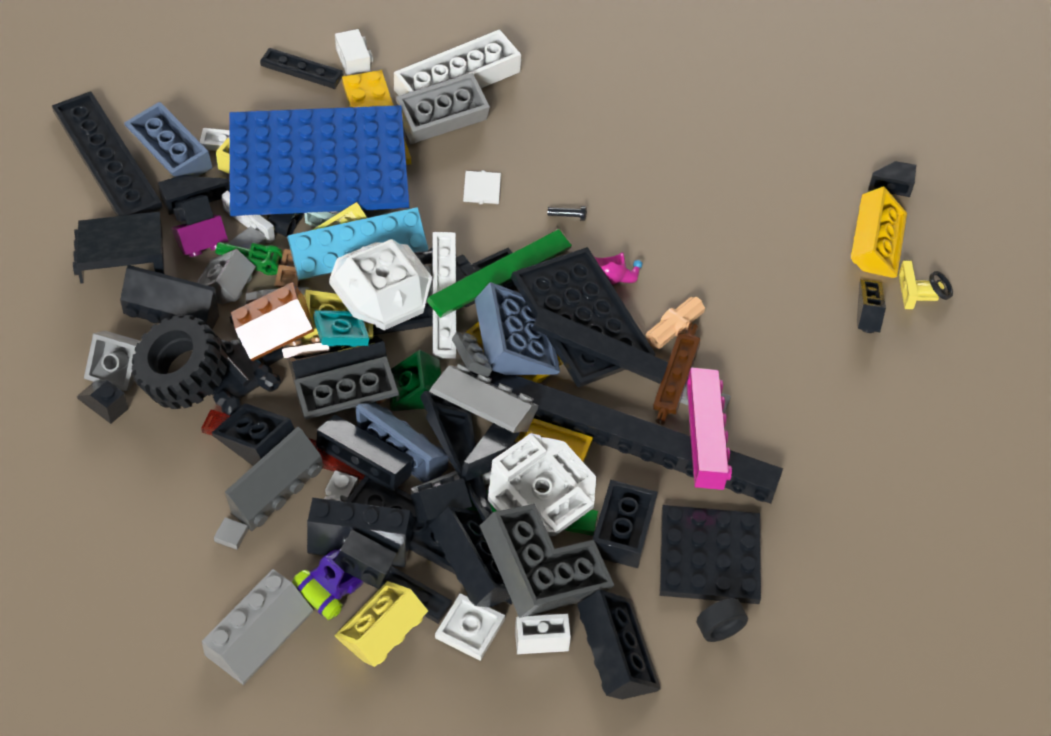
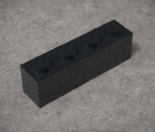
[316,414,413,492]

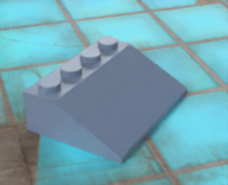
[475,282,560,375]

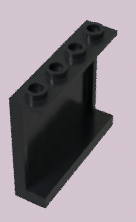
[73,212,165,284]

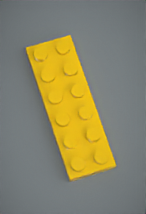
[342,70,411,165]

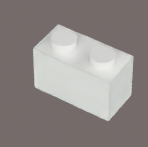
[335,29,373,76]
[515,614,571,654]

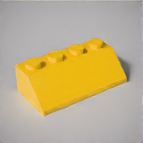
[851,186,907,278]

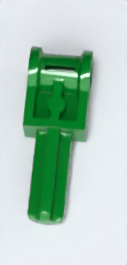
[215,242,283,276]

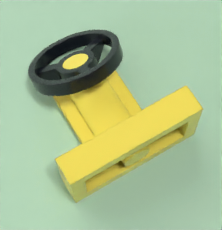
[898,261,953,309]

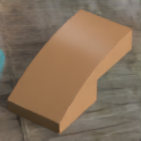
[275,249,301,288]

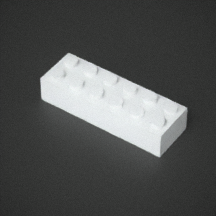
[394,29,521,96]

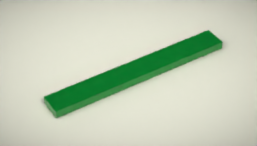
[427,229,572,318]

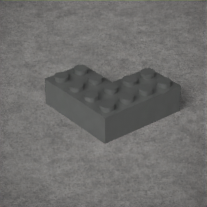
[480,504,614,618]

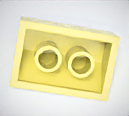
[334,581,428,667]

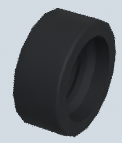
[696,598,748,642]

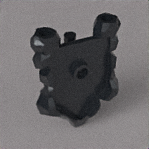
[212,339,281,416]

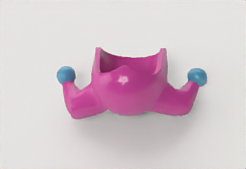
[593,252,643,285]

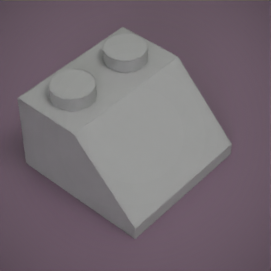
[197,249,256,305]
[84,331,141,391]

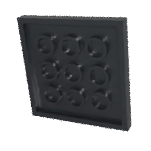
[659,505,761,604]

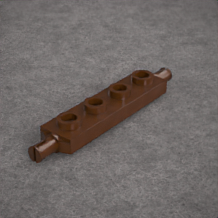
[653,323,700,425]

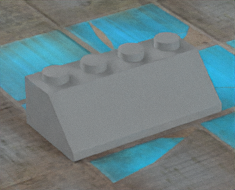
[396,73,490,144]
[429,364,539,433]
[202,569,313,685]

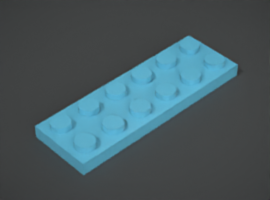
[287,207,429,281]

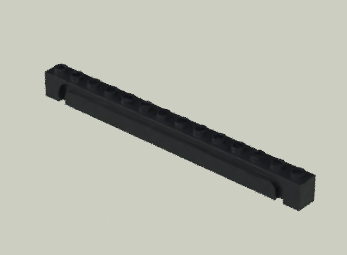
[470,371,783,504]

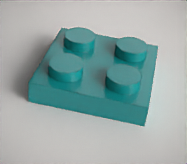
[313,310,369,347]

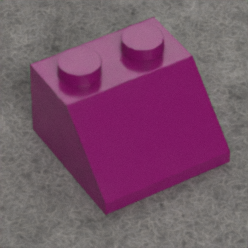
[171,215,229,257]

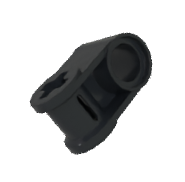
[268,213,303,237]

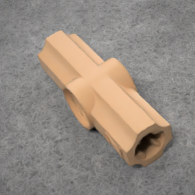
[645,297,705,349]

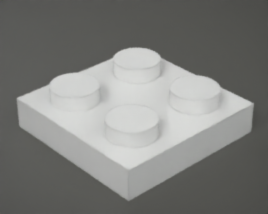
[435,593,505,661]

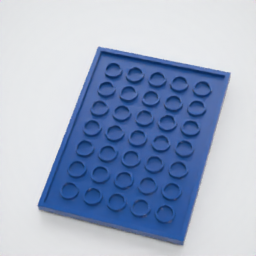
[229,105,409,216]

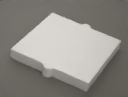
[463,170,501,204]

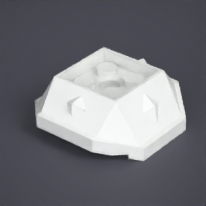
[329,239,432,330]
[488,433,596,536]

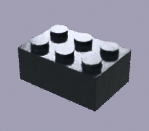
[593,479,658,569]

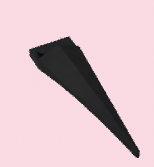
[420,390,493,521]

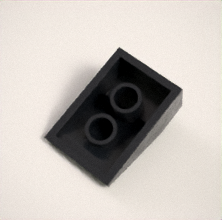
[212,403,295,466]

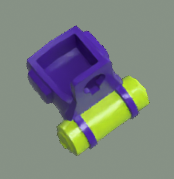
[292,549,364,620]

